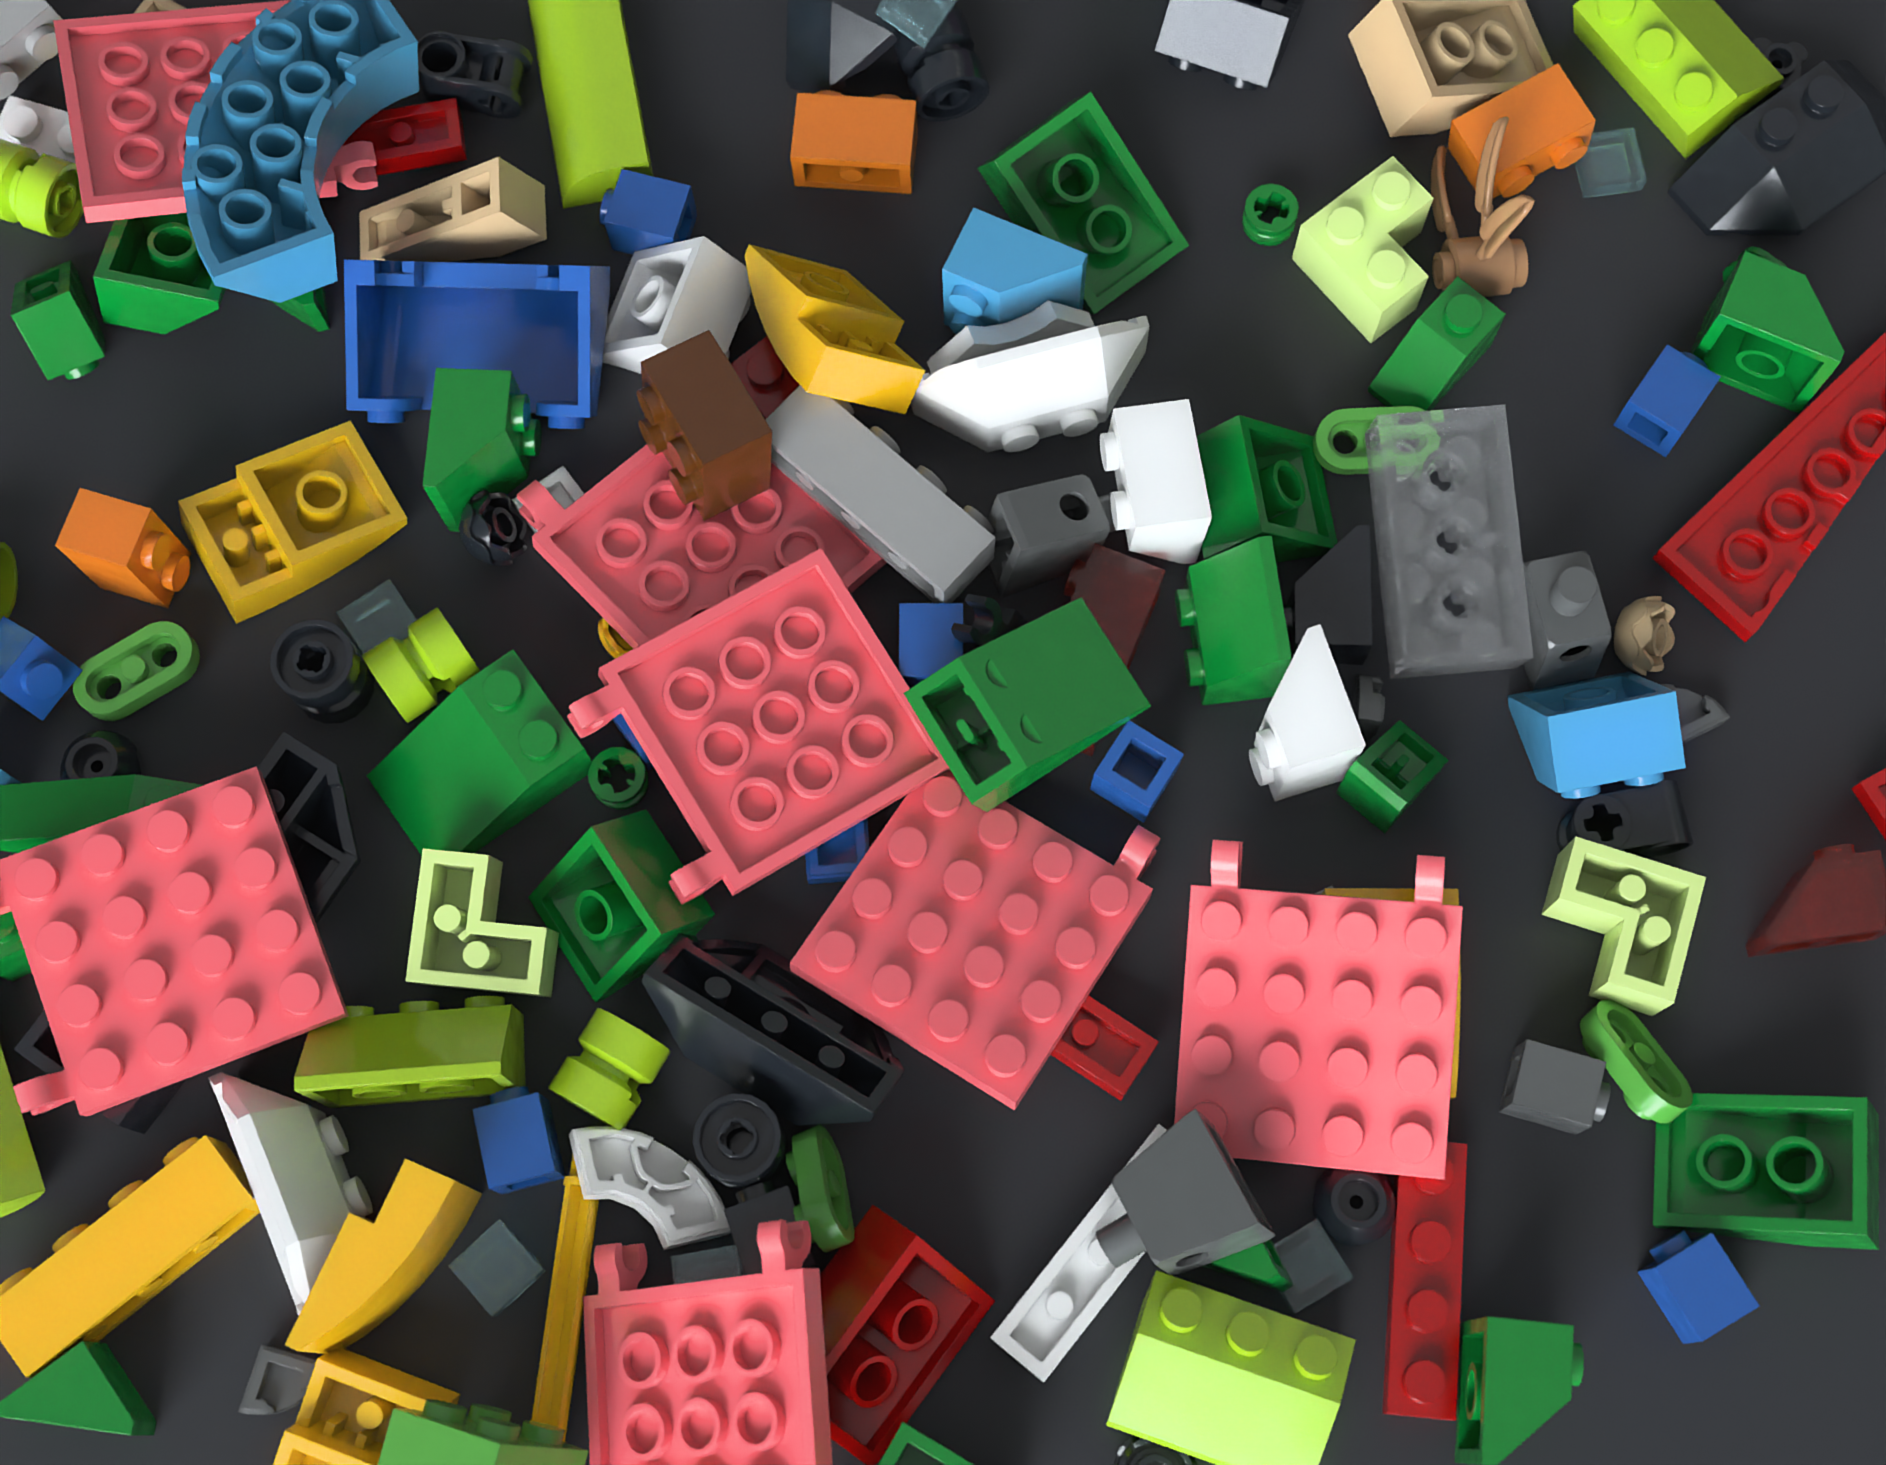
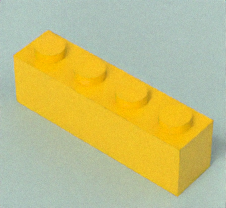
[0,1135,260,1378]

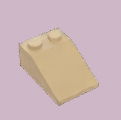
[1348,0,1553,137]

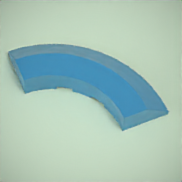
[182,0,419,303]

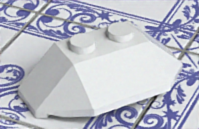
[910,315,1150,453]
[209,1072,373,1316]

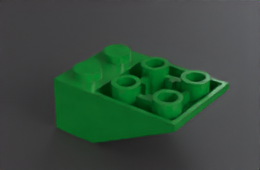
[904,597,1151,812]

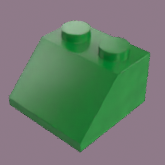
[93,213,226,335]
[1690,251,1845,414]
[423,368,542,532]
[1196,415,1338,563]
[1175,536,1292,706]
[528,810,715,1003]
[1455,1316,1584,1465]

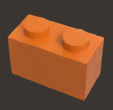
[1447,63,1596,199]
[790,90,918,194]
[55,488,191,608]

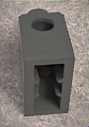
[987,474,1116,598]
[1500,551,1612,691]
[1096,1109,1276,1276]

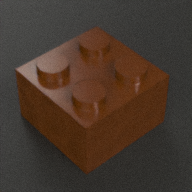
[636,330,772,521]

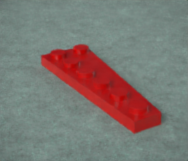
[1653,332,1886,643]

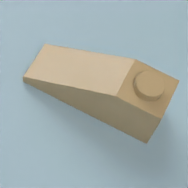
[359,157,547,262]

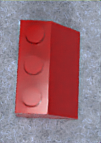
[820,1205,995,1465]

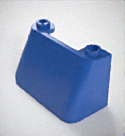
[344,259,610,429]

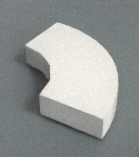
[927,301,1095,373]
[569,1127,731,1250]

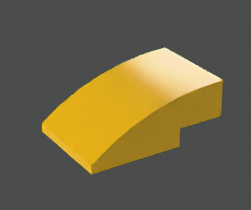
[745,244,925,414]
[178,420,407,624]
[285,1159,483,1354]
[273,1348,461,1465]

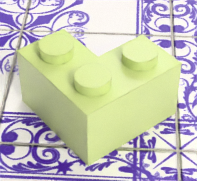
[1292,156,1434,343]
[1541,837,1706,1016]
[406,848,559,997]

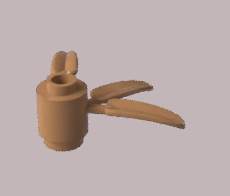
[1431,117,1535,297]

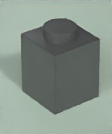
[1498,1039,1611,1135]

